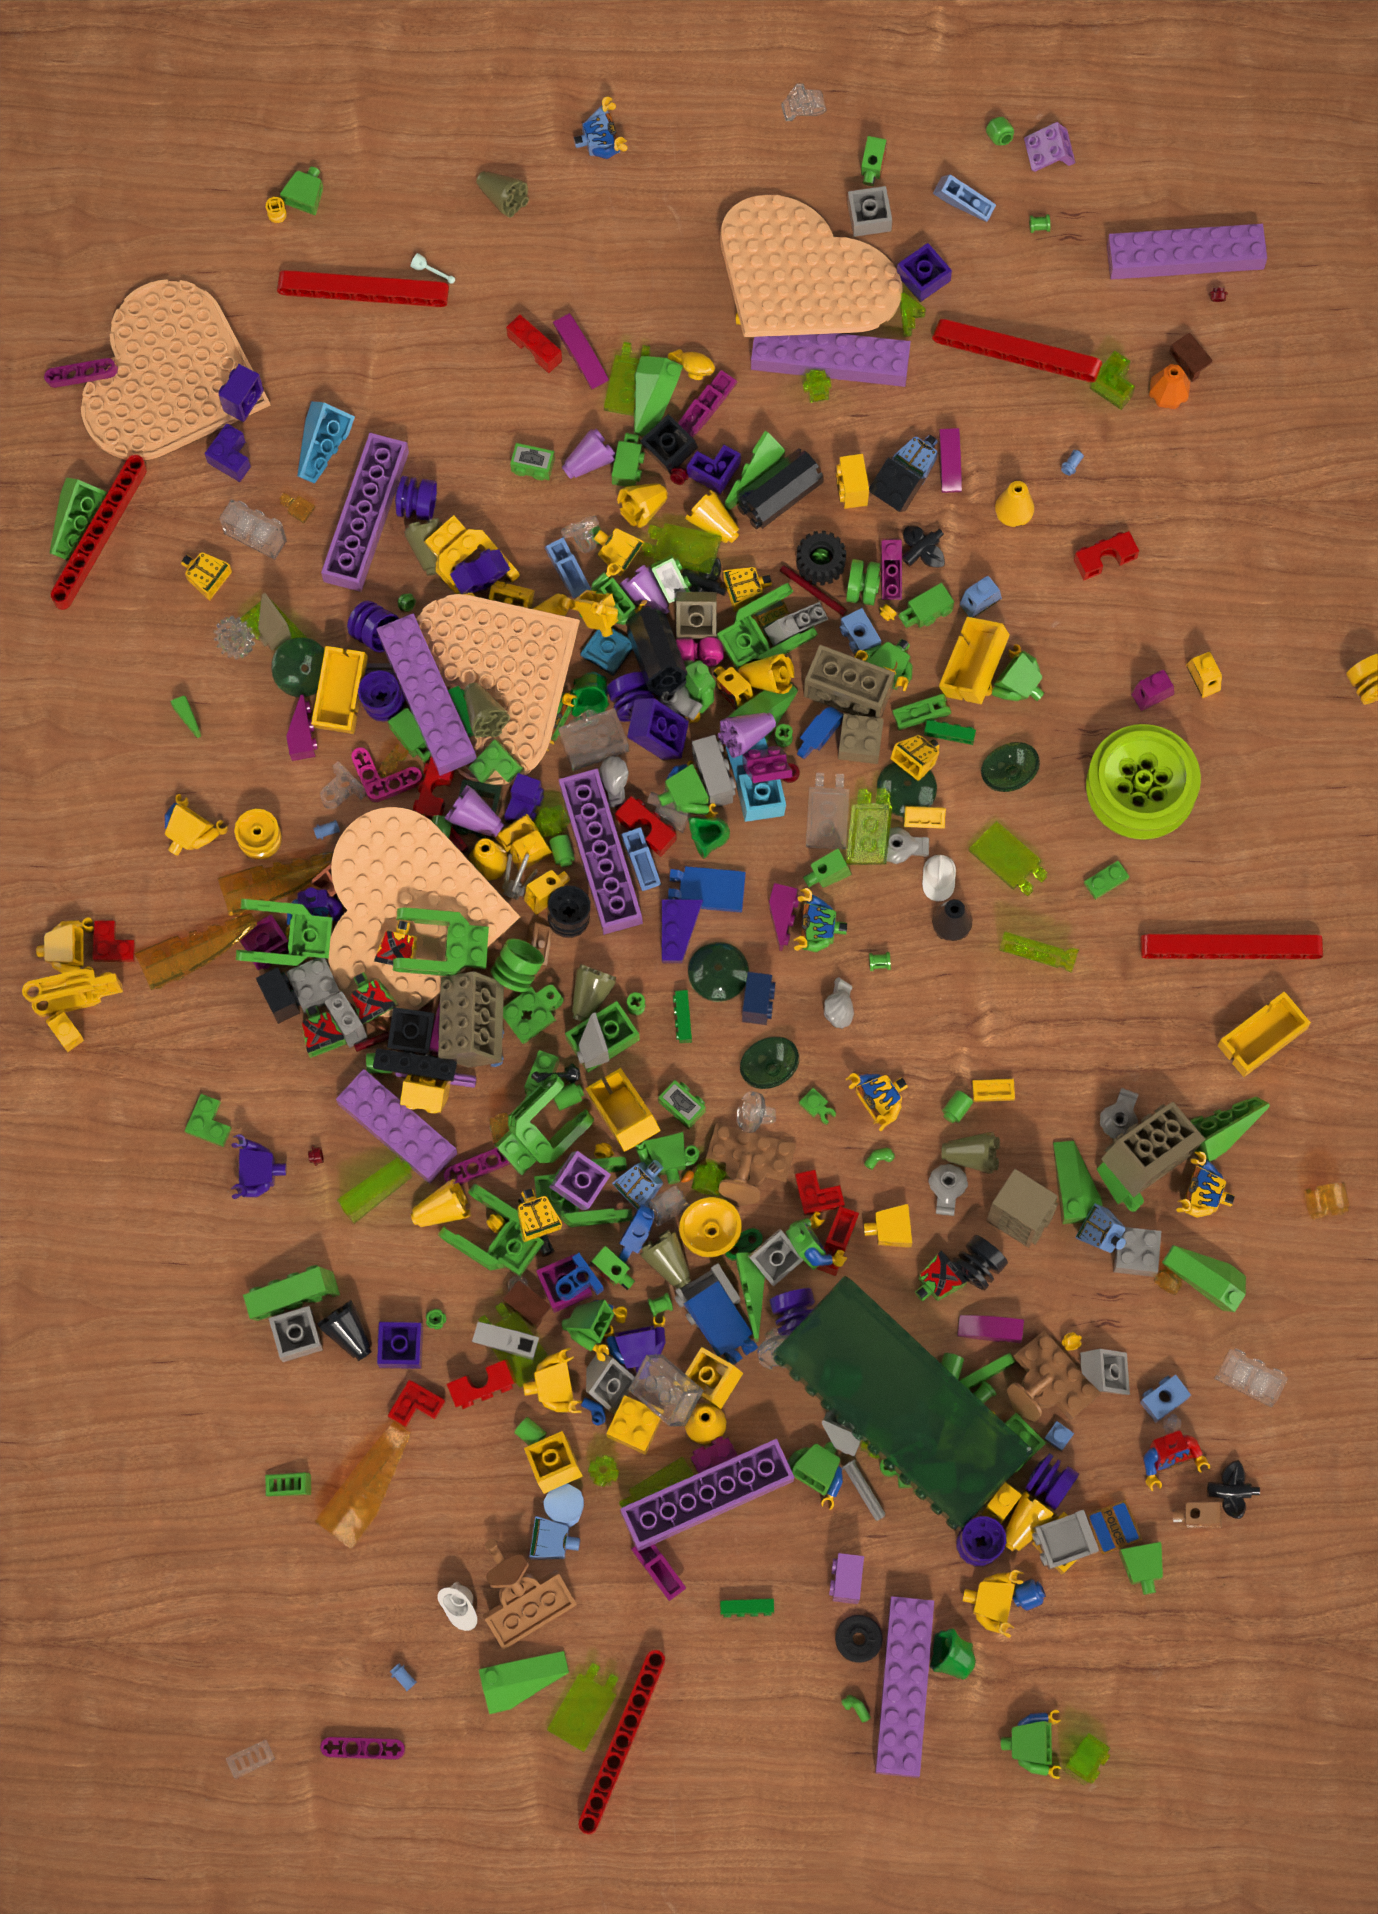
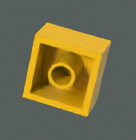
[835,454,869,509]
[400,1075,451,1113]
[679,1347,743,1409]
[606,1395,663,1455]
[524,1431,582,1494]

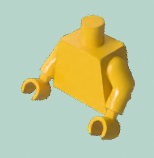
[557,590,618,637]
[36,917,94,973]
[523,1348,582,1413]
[962,1570,1024,1638]

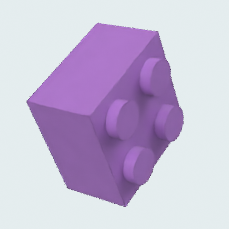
[549,1151,611,1211]
[829,1553,864,1604]

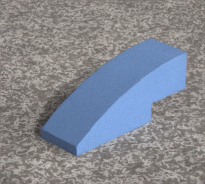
[544,538,591,599]
[621,827,661,891]

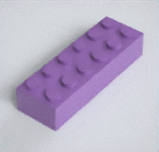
[336,1069,457,1184]

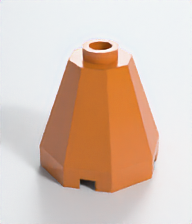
[1149,364,1190,409]

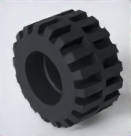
[796,531,846,586]

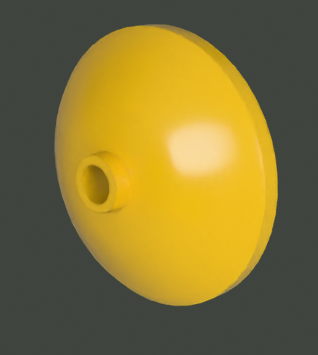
[679,1197,742,1257]

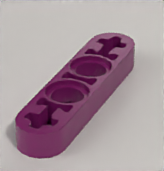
[44,358,118,388]
[444,1148,510,1185]
[320,1737,405,1760]

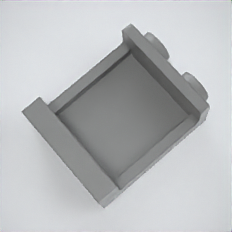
[325,991,367,1048]
[674,1264,740,1328]
[1032,1510,1099,1570]

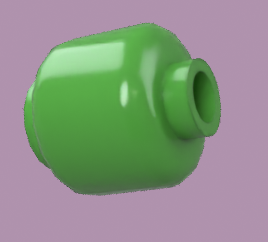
[986,117,1014,146]

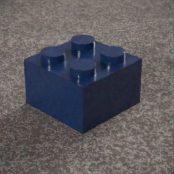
[742,972,776,1025]

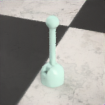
[410,253,455,284]

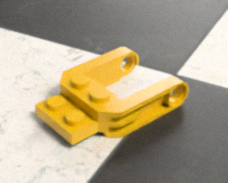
[424,515,520,597]
[22,969,123,1017]

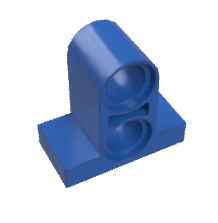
[556,1253,604,1301]

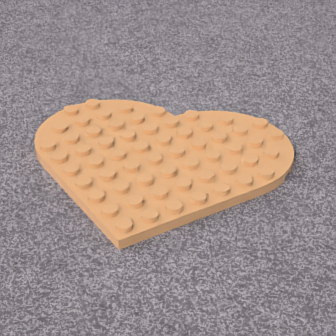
[720,195,903,337]
[81,279,271,460]
[416,594,580,786]
[328,807,521,1017]

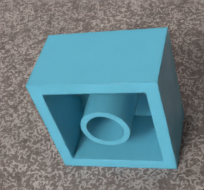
[736,774,786,822]

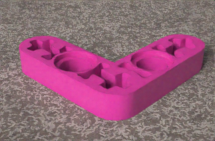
[351,747,422,802]

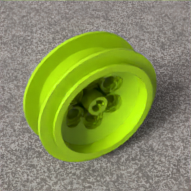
[1086,724,1201,840]

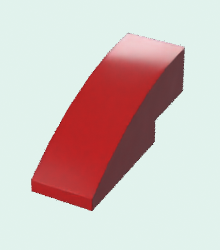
[817,1206,859,1276]

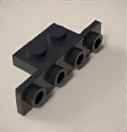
[373,1048,457,1082]

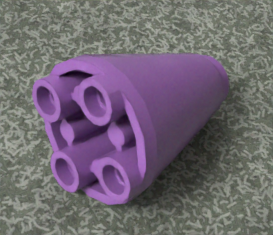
[562,429,616,479]
[619,565,670,615]
[718,713,776,758]
[445,785,504,838]

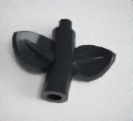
[902,525,945,568]
[682,558,727,596]
[1207,1460,1260,1519]

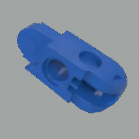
[797,707,844,759]
[618,1204,655,1263]

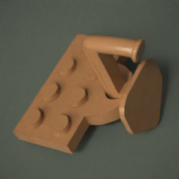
[706,1124,796,1207]
[1007,1330,1101,1422]
[482,1539,577,1650]

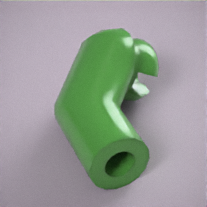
[864,1147,895,1170]
[841,1695,871,1723]

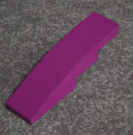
[553,313,609,390]
[678,370,737,438]

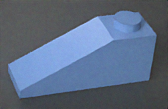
[933,174,996,222]

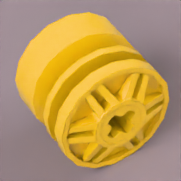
[1346,654,1378,705]

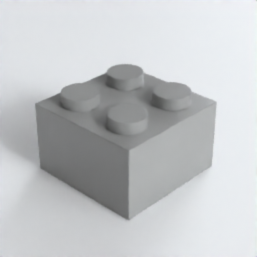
[847,186,892,237]
[286,958,340,1014]
[1114,1227,1161,1277]
[269,1306,323,1362]

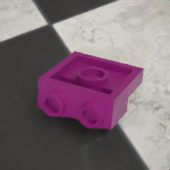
[742,746,792,783]
[236,915,289,970]
[691,1436,738,1474]

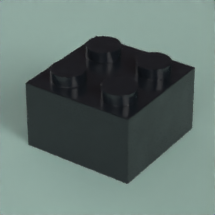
[640,414,698,474]
[869,457,926,512]
[256,967,301,1024]
[387,1007,434,1055]

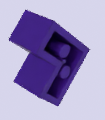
[204,423,251,482]
[687,445,741,495]
[450,549,511,594]
[504,773,544,824]

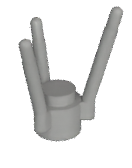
[502,854,538,900]

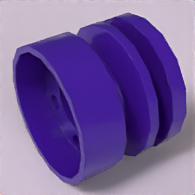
[395,476,437,521]
[347,600,399,652]
[358,670,405,722]
[606,672,654,722]
[769,1288,821,1336]
[1025,1453,1080,1511]
[956,1516,1006,1566]

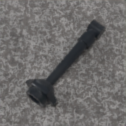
[531,1063,580,1083]

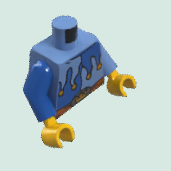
[573,97,627,159]

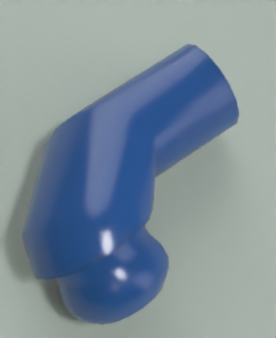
[581,1397,606,1426]

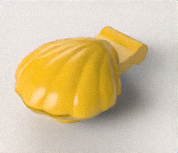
[668,349,715,380]

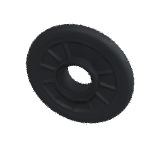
[835,1615,883,1663]

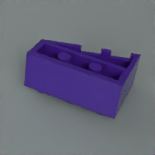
[662,900,703,963]

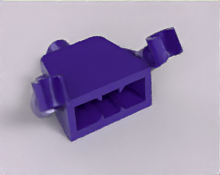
[231,1134,287,1199]

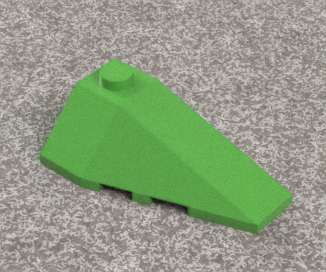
[634,356,683,437]
[725,431,785,511]
[50,478,108,560]
[727,682,798,743]
[1190,1097,1270,1162]
[1053,1141,1102,1224]
[1162,1245,1246,1312]
[736,1253,765,1342]
[479,1651,569,1714]

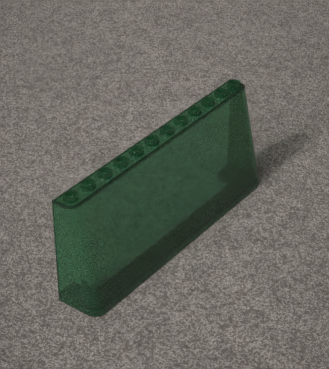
[772,1276,1033,1531]

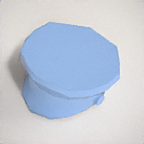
[543,1483,584,1527]

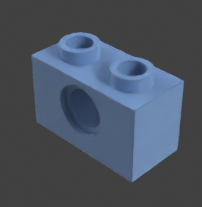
[839,608,881,654]
[1140,1375,1191,1423]

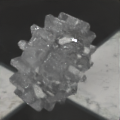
[214,616,255,660]

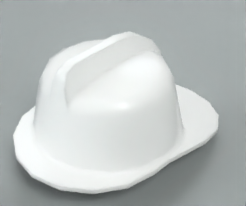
[922,855,956,902]
[438,1582,477,1631]

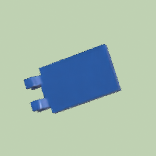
[668,866,746,913]
[684,1281,758,1365]

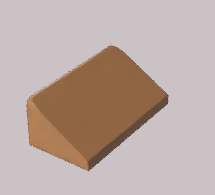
[526,922,553,967]

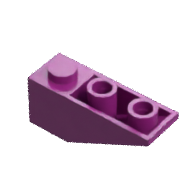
[881,538,902,600]
[286,695,318,761]
[769,883,800,951]

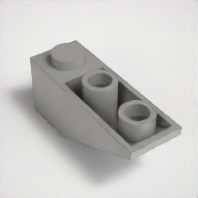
[765,602,828,646]
[472,1322,539,1360]

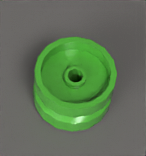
[846,559,881,606]

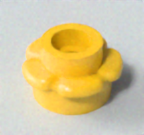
[879,603,897,621]
[594,1143,614,1159]
[486,1214,505,1233]
[1062,1332,1082,1351]

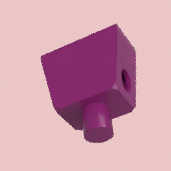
[1131,670,1175,712]

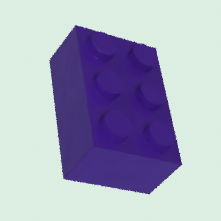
[627,698,689,760]

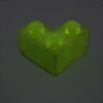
[1090,351,1135,410]
[1063,1733,1111,1786]

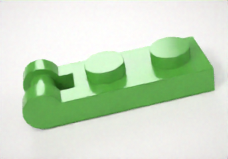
[892,694,952,731]

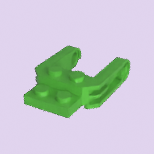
[717,583,818,669]
[235,899,333,966]
[393,908,489,976]
[494,1074,594,1175]
[534,1157,633,1227]
[438,1184,544,1277]

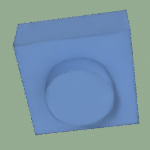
[1044,1421,1074,1452]

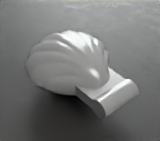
[657,685,703,720]
[599,756,629,808]
[878,827,929,864]
[824,977,854,1029]
[1100,1088,1139,1139]
[928,1164,968,1216]

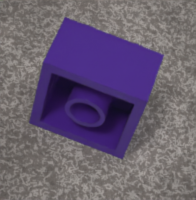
[897,243,952,302]
[218,364,264,422]
[377,1322,423,1369]

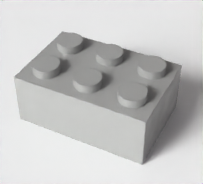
[692,735,736,808]

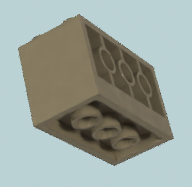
[804,645,895,718]
[438,971,504,1068]
[1102,1102,1206,1197]
[987,1169,1058,1248]

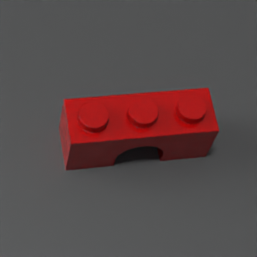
[506,314,562,373]
[1074,531,1139,580]
[413,757,455,821]
[615,796,677,857]
[447,1359,517,1409]

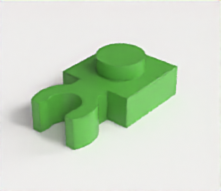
[799,1088,836,1125]

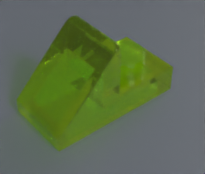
[900,293,926,337]

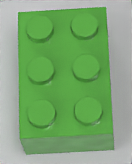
[565,1001,640,1073]

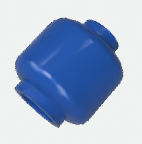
[1012,1579,1046,1611]

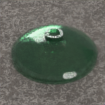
[271,637,325,697]
[981,742,1040,792]
[877,762,937,817]
[688,942,749,1002]
[740,1037,800,1089]

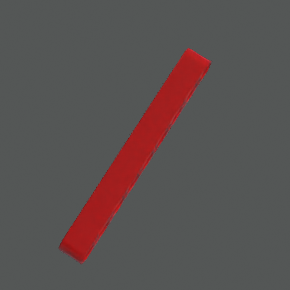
[277,270,449,307]
[932,319,1102,382]
[51,455,147,610]
[1141,934,1323,959]
[578,1650,666,1835]

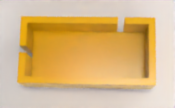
[939,617,1010,705]
[311,646,368,734]
[1218,991,1311,1077]
[585,1068,660,1152]

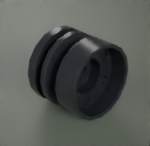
[548,886,591,938]
[952,1235,1008,1291]

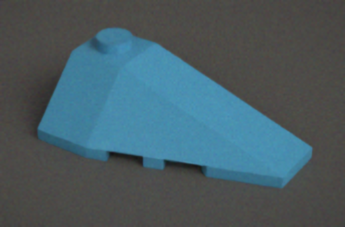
[297,401,355,483]

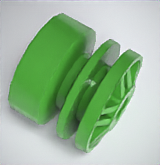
[491,938,544,992]

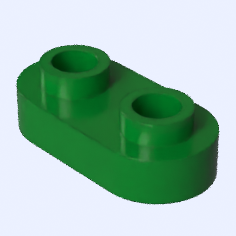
[724,1228,763,1261]

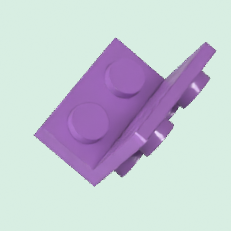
[1024,122,1076,172]

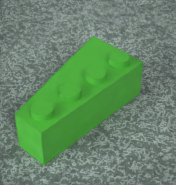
[243,1265,340,1321]

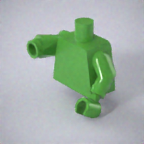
[636,1132,699,1184]

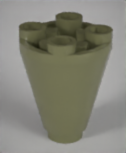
[476,171,529,218]
[404,518,442,576]
[464,683,510,738]
[572,964,616,1022]
[942,1132,1000,1174]
[640,1230,691,1289]

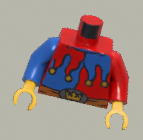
[1143,1430,1210,1491]

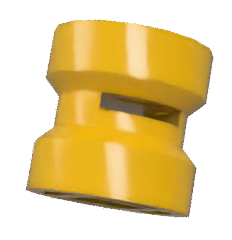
[266,197,287,223]

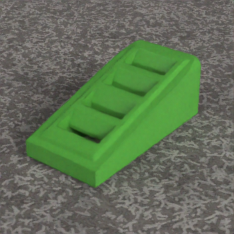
[170,696,201,738]
[265,1472,311,1497]

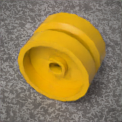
[234,809,282,860]

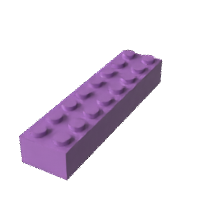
[1107,224,1267,280]
[751,333,911,387]
[321,433,409,592]
[376,614,477,776]
[559,769,643,935]
[620,1439,795,1551]
[875,1596,934,1778]

